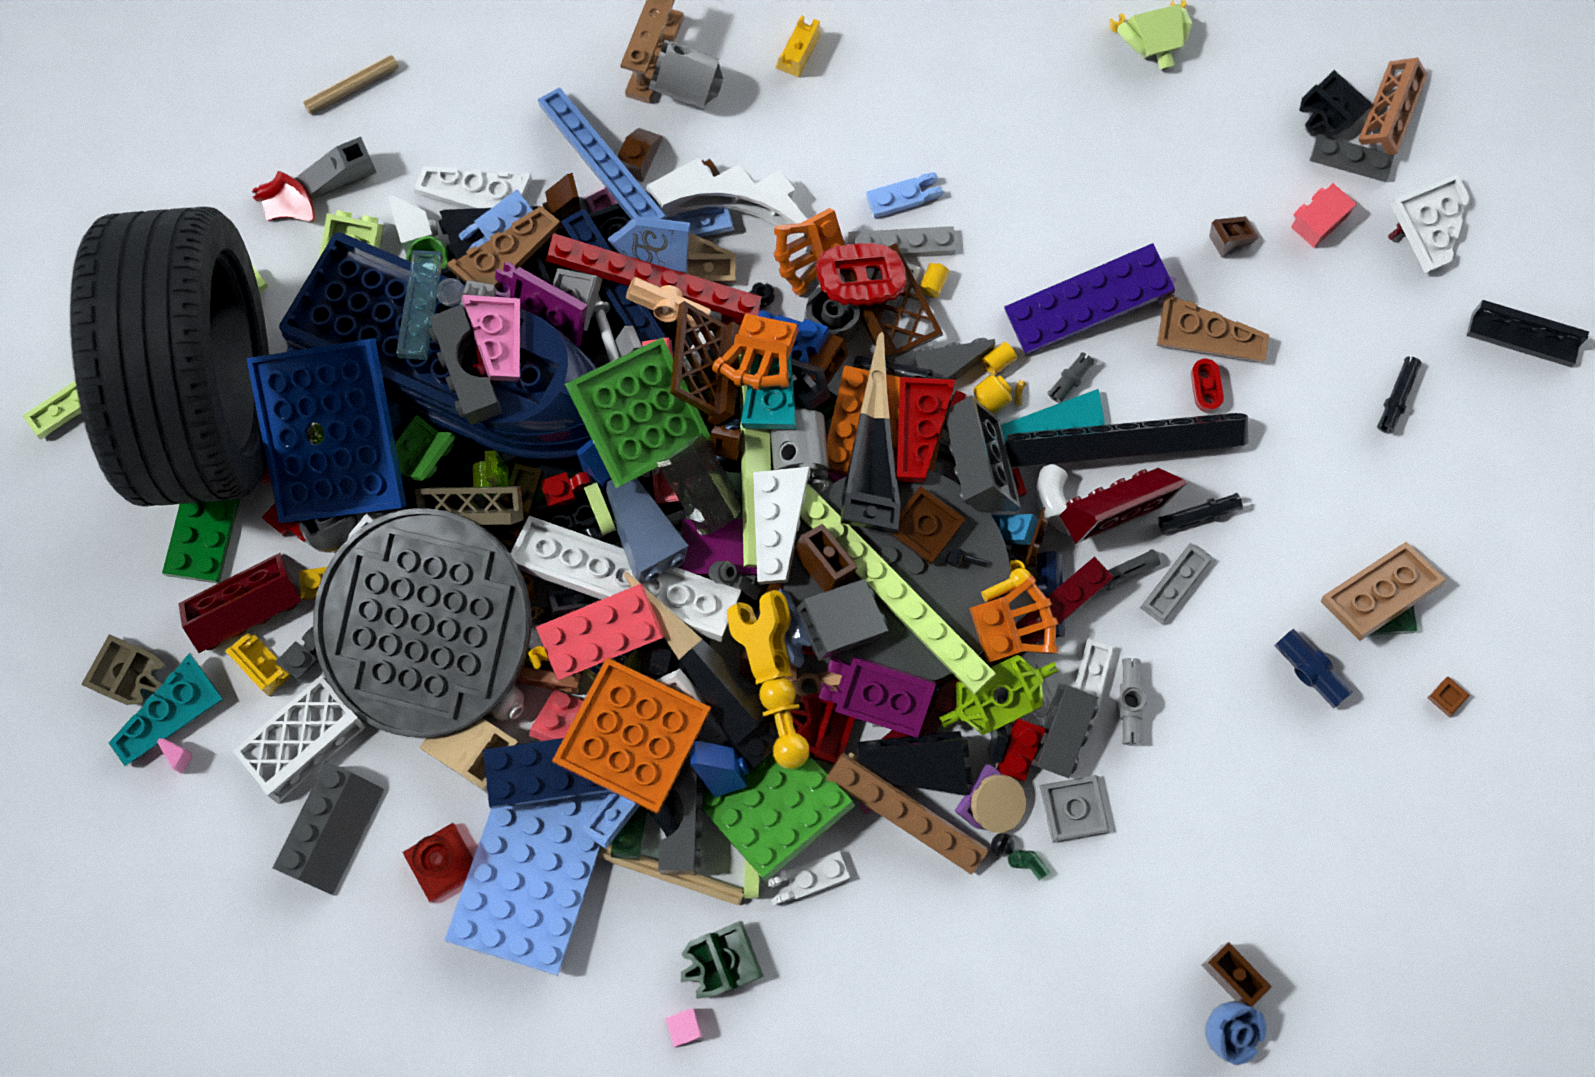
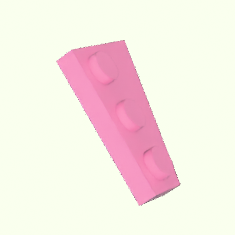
[462,295,520,382]

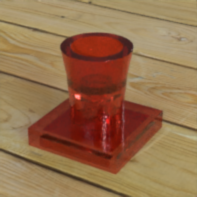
[402,822,474,904]

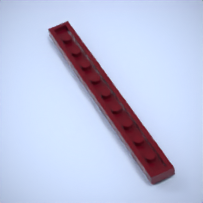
[882,556,1114,739]

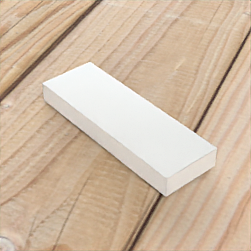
[1074,639,1115,728]

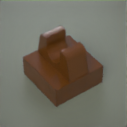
[710,425,741,460]

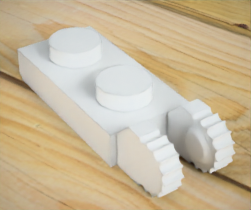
[764,851,850,906]

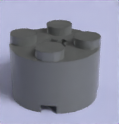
[804,287,860,344]

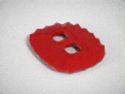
[815,243,907,306]

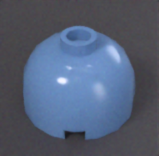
[1205,1001,1266,1065]

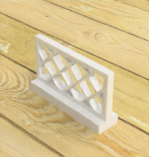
[232,676,366,804]

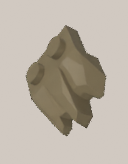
[81,634,165,705]

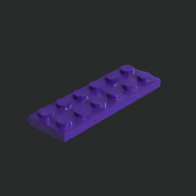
[1004,243,1175,356]

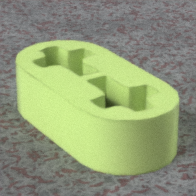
[584,482,616,536]
[744,860,760,899]

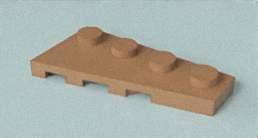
[446,206,562,290]
[1156,294,1269,363]

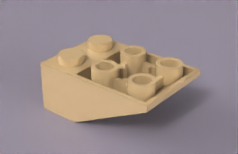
[419,719,519,794]

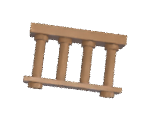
[620,0,684,104]

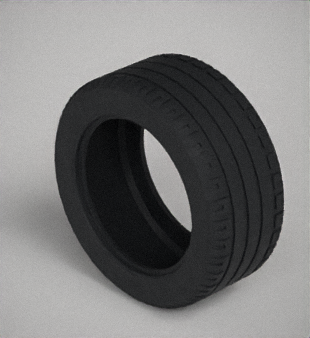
[70,206,269,507]

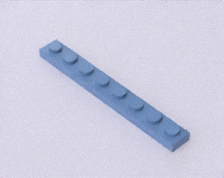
[538,87,667,220]

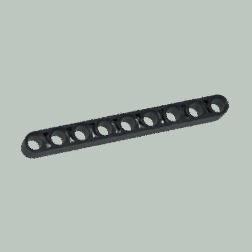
[1007,413,1248,467]

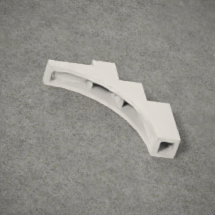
[646,158,809,252]

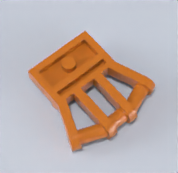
[774,208,845,296]
[712,314,799,391]
[969,575,1058,663]

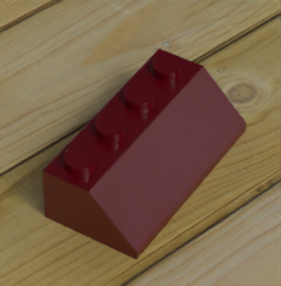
[1059,468,1187,544]
[178,553,302,653]

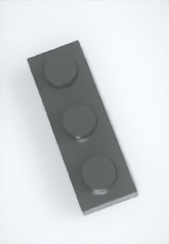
[1309,134,1394,182]

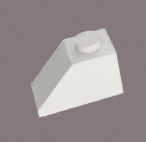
[388,196,439,254]

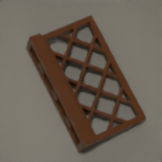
[840,243,943,363]
[670,301,741,426]

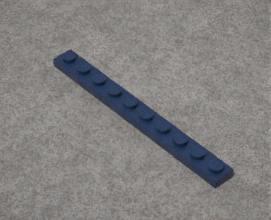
[561,208,722,434]

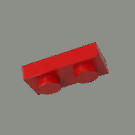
[996,718,1045,782]

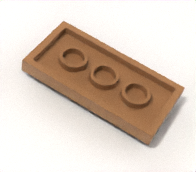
[1321,542,1446,641]

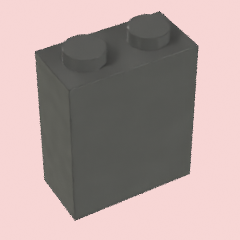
[796,579,888,661]

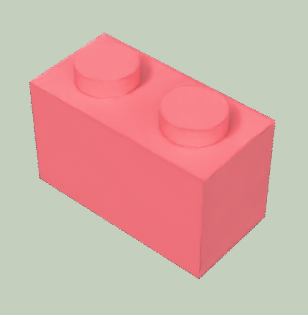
[1291,183,1357,248]

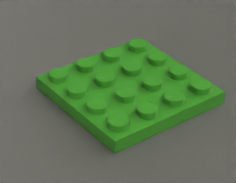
[565,337,711,488]
[701,752,855,882]

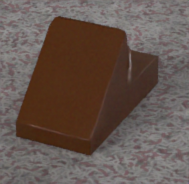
[1209,216,1259,257]

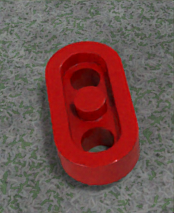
[1190,358,1224,413]

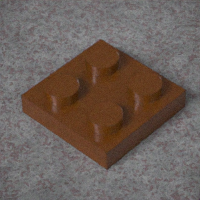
[887,486,966,565]

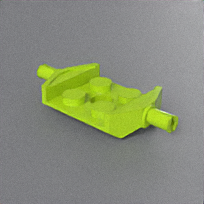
[939,654,1059,735]

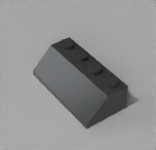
[944,396,1021,512]
[272,761,385,895]

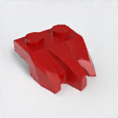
[790,693,855,765]

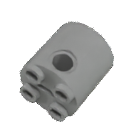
[648,40,724,108]
[770,406,829,480]

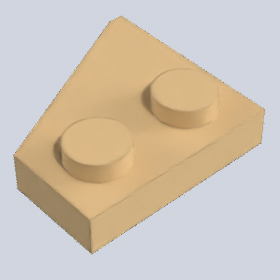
[687,232,736,282]

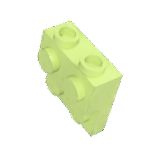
[319,210,384,257]

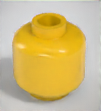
[973,375,1013,415]

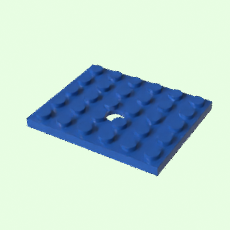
[246,338,407,523]

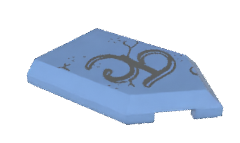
[607,216,690,274]

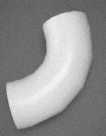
[1035,464,1070,536]

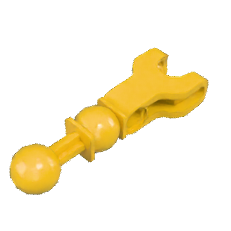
[727,590,809,770]

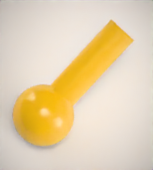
[981,568,1031,602]

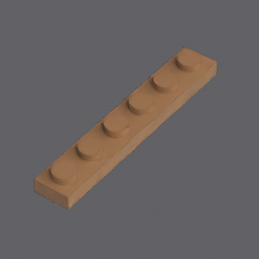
[826,753,988,875]

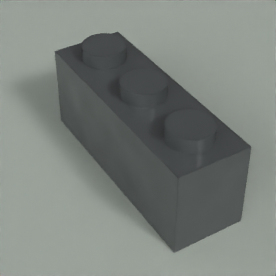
[1031,683,1099,779]

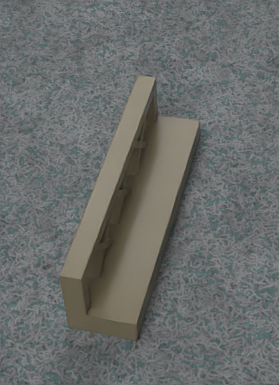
[415,486,523,525]

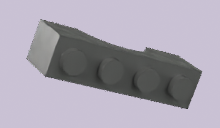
[428,304,503,425]
[658,754,703,875]

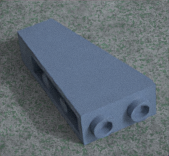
[605,478,688,583]

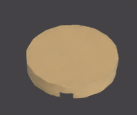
[971,774,1026,833]

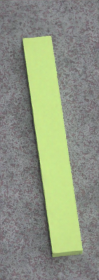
[739,351,771,568]

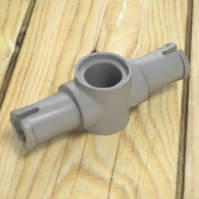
[1116,658,1146,745]

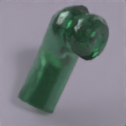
[1008,849,1050,880]

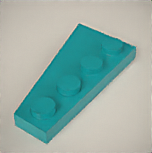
[1001,389,1105,448]

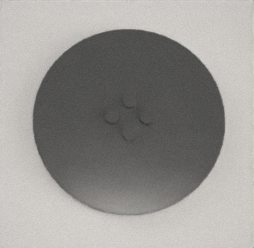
[784,465,1010,681]
[313,508,532,738]

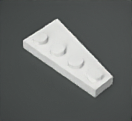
[414,166,532,209]
[753,467,811,585]

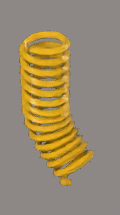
[1015,380,1026,406]

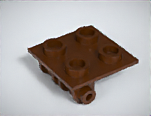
[1010,507,1048,570]

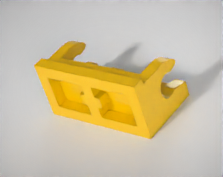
[776,16,820,77]
[225,633,291,696]

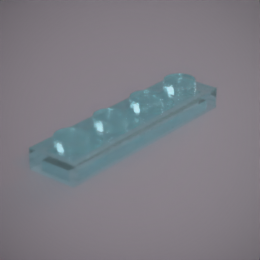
[396,250,443,360]

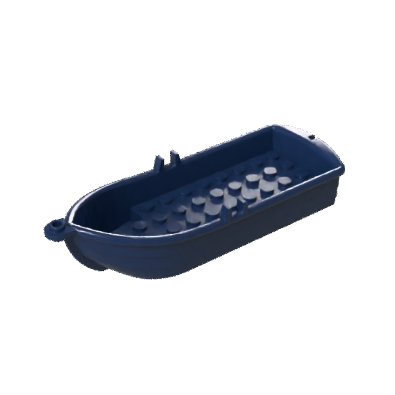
[279,232,597,460]

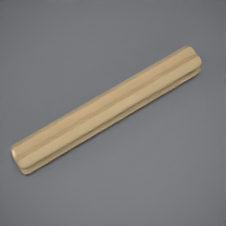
[303,55,398,114]

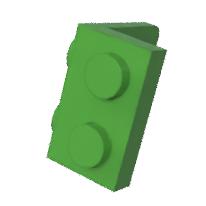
[395,415,455,481]

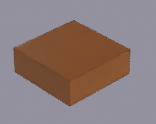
[1427,676,1470,717]

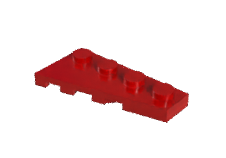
[896,377,955,483]

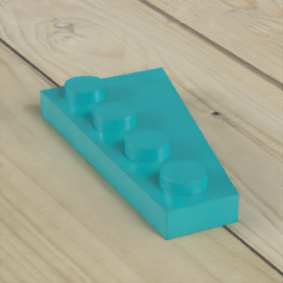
[741,354,797,430]
[108,653,224,766]

